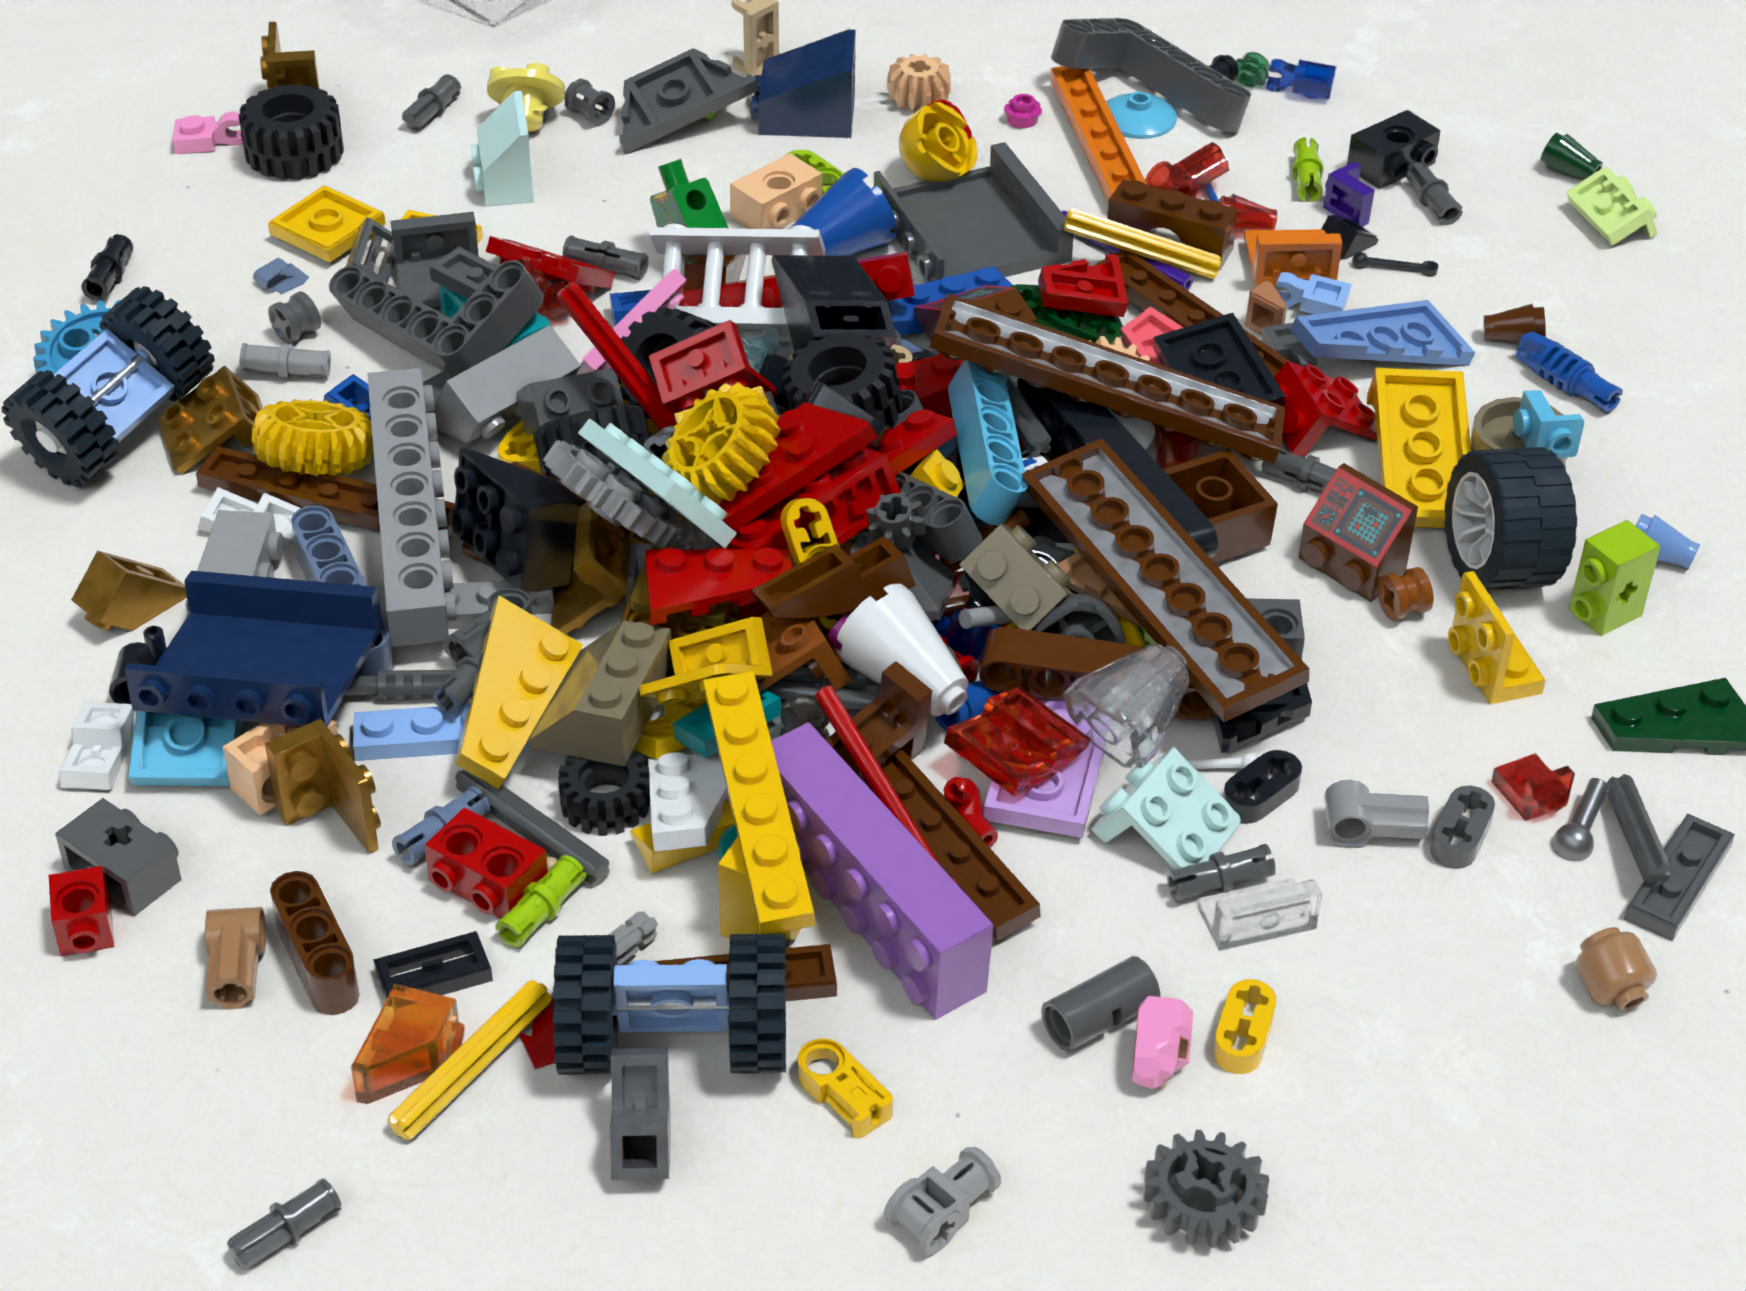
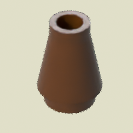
[1483,303,1546,343]

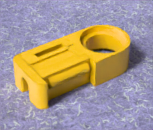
[798,1038,893,1139]

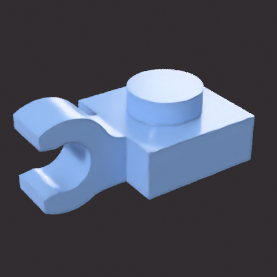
[1276,272,1352,314]

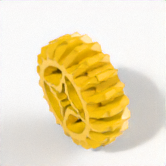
[662,383,781,505]
[251,398,374,477]

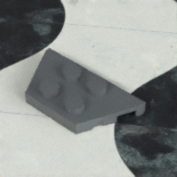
[619,48,759,154]

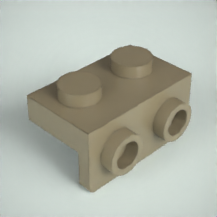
[959,524,1073,630]

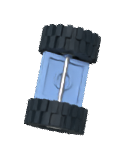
[1,286,215,488]
[553,934,786,1075]

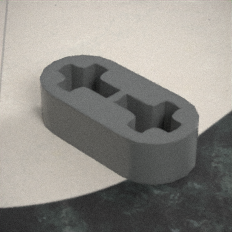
[1430,785,1495,869]

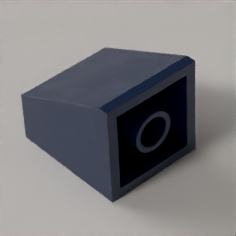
[751,29,856,138]

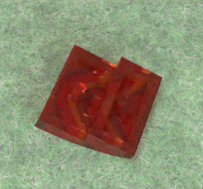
[944,687,1091,797]

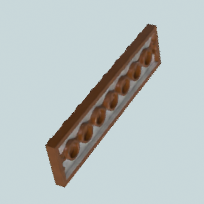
[929,294,1285,464]
[1022,438,1309,722]

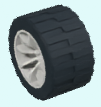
[1444,447,1577,590]

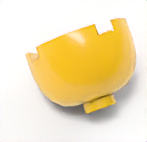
[898,102,978,182]

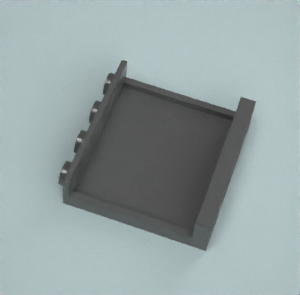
[874,142,1074,282]

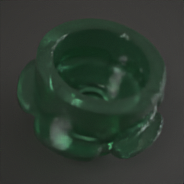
[1236,52,1270,87]

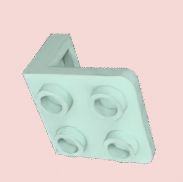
[1091,747,1241,869]

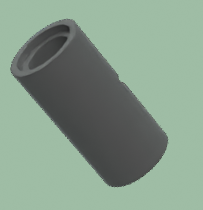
[1041,956,1161,1051]

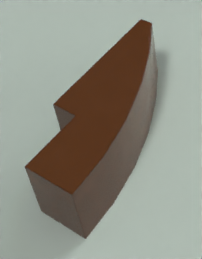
[752,536,916,618]

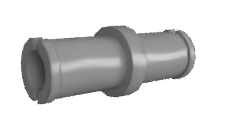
[239,343,331,379]

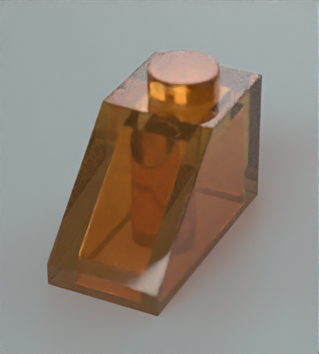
[351,984,465,1104]

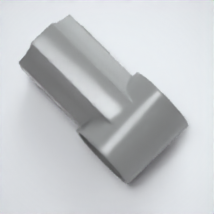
[1324,780,1429,848]

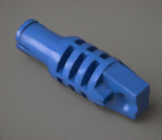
[1516,332,1623,413]

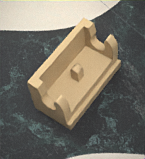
[731,0,779,77]

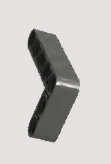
[1051,18,1251,133]
[329,260,544,377]
[888,389,983,561]

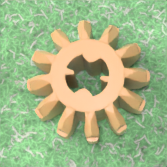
[887,53,951,112]

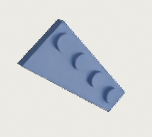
[1290,300,1476,366]

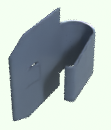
[253,258,309,295]

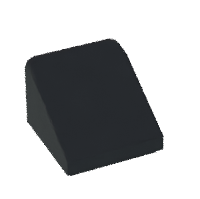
[1321,215,1379,259]

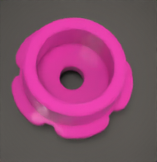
[1004,94,1042,128]

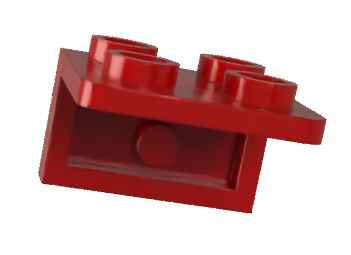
[1274,361,1377,457]

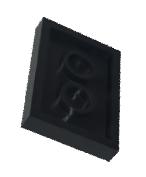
[1153,312,1285,407]

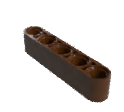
[979,627,1216,721]

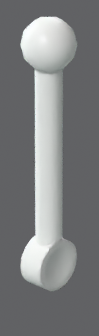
[1156,753,1258,769]

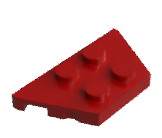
[718,402,878,531]

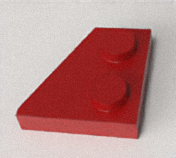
[1038,254,1128,317]

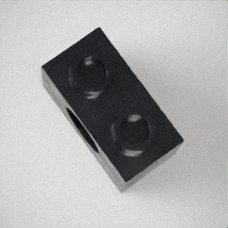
[1347,109,1441,189]

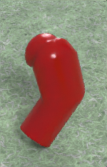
[943,777,998,847]

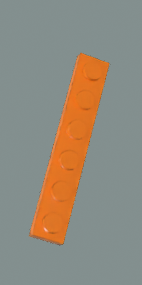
[1050,66,1147,203]

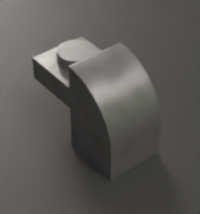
[610,1048,671,1180]

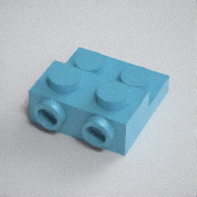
[129,711,245,786]

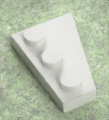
[648,752,729,852]

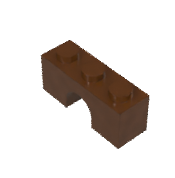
[1107,179,1238,270]

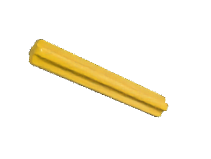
[1063,208,1221,279]
[387,980,552,1140]

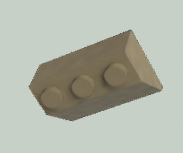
[529,620,673,766]

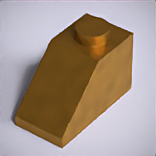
[71,550,187,631]

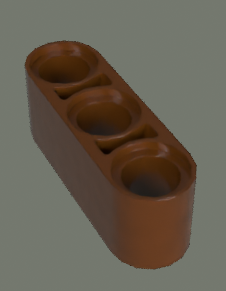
[270,871,360,1015]

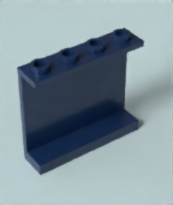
[125,570,383,727]

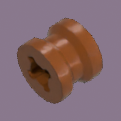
[1377,567,1434,620]

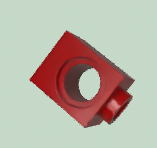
[48,866,115,956]

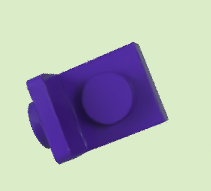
[1323,162,1375,226]

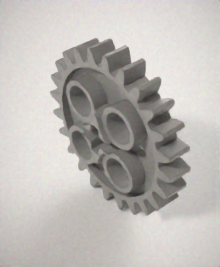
[543,440,684,548]

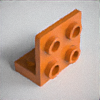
[1244,229,1342,287]

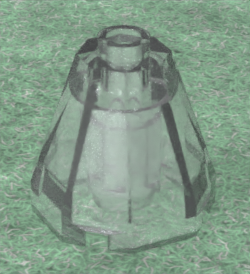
[1063,644,1190,768]

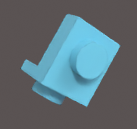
[1513,390,1585,458]

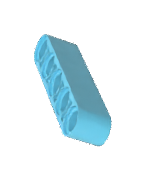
[948,360,1027,526]

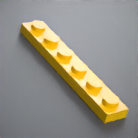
[703,671,815,934]

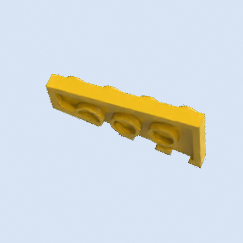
[455,596,583,789]

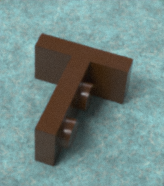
[826,661,932,780]

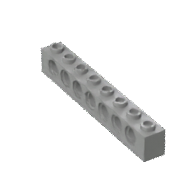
[367,368,457,647]

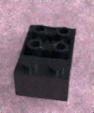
[771,255,897,352]
[450,448,579,592]

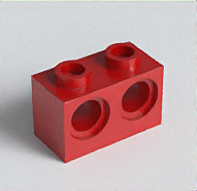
[424,807,548,919]

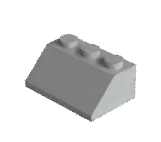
[430,325,581,443]

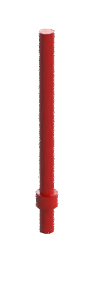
[815,686,959,886]

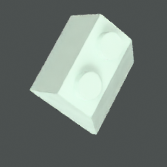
[471,91,534,206]

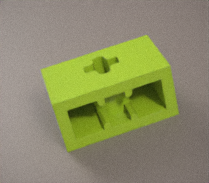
[1568,520,1661,636]

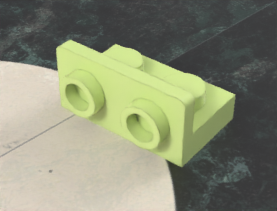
[1566,166,1657,246]

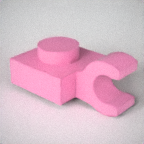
[172,112,243,154]

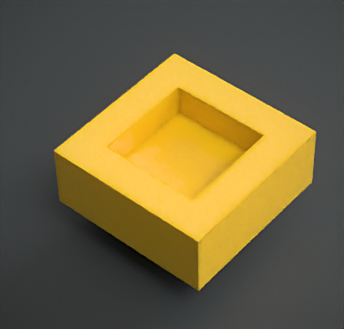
[910,449,965,497]

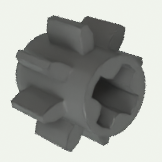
[866,491,926,550]

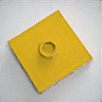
[268,185,386,263]

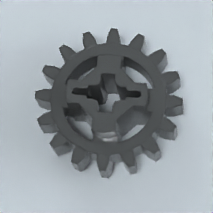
[1143,1129,1269,1248]

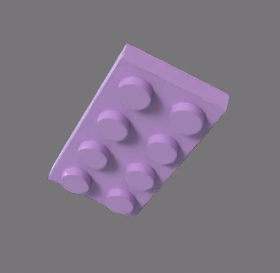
[983,695,1116,838]

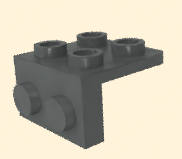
[390,212,479,307]

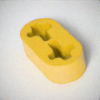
[1213,979,1276,1074]

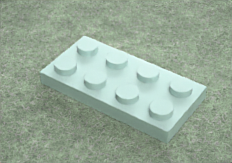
[578,418,737,548]

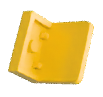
[638,617,773,706]

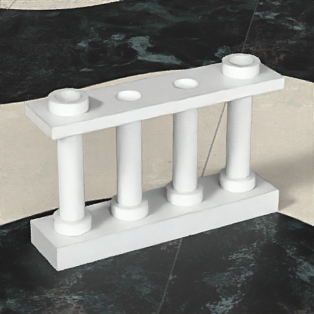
[650,224,825,342]

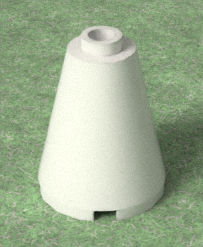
[835,584,968,716]

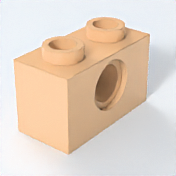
[730,153,822,229]

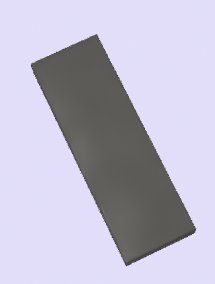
[1624,813,1735,941]

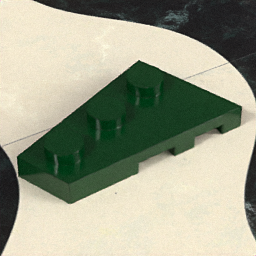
[1591,677,1746,755]

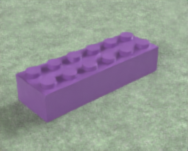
[771,722,994,1020]

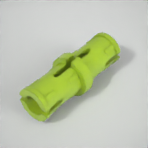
[1292,137,1324,202]
[495,855,587,948]

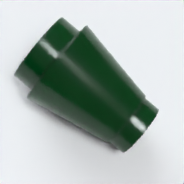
[1541,133,1603,180]

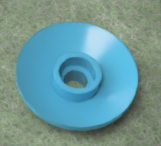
[1106,92,1177,139]

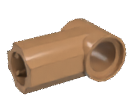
[205,907,266,1009]

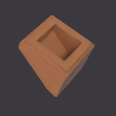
[1245,281,1287,335]

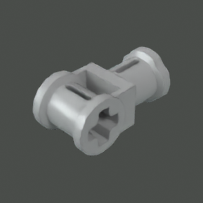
[884,1146,1001,1255]

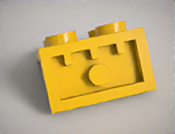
[1448,571,1546,705]

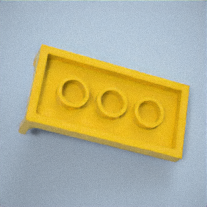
[1367,368,1471,528]

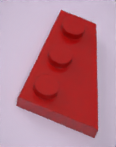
[486,236,615,293]
[644,548,792,626]

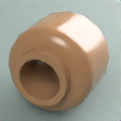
[1575,927,1657,1011]

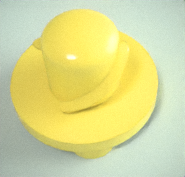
[487,63,565,132]

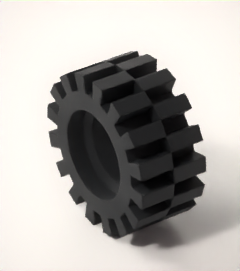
[558,749,651,836]

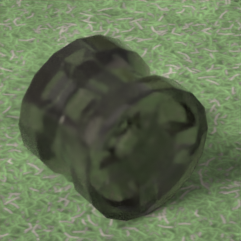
[780,695,829,740]

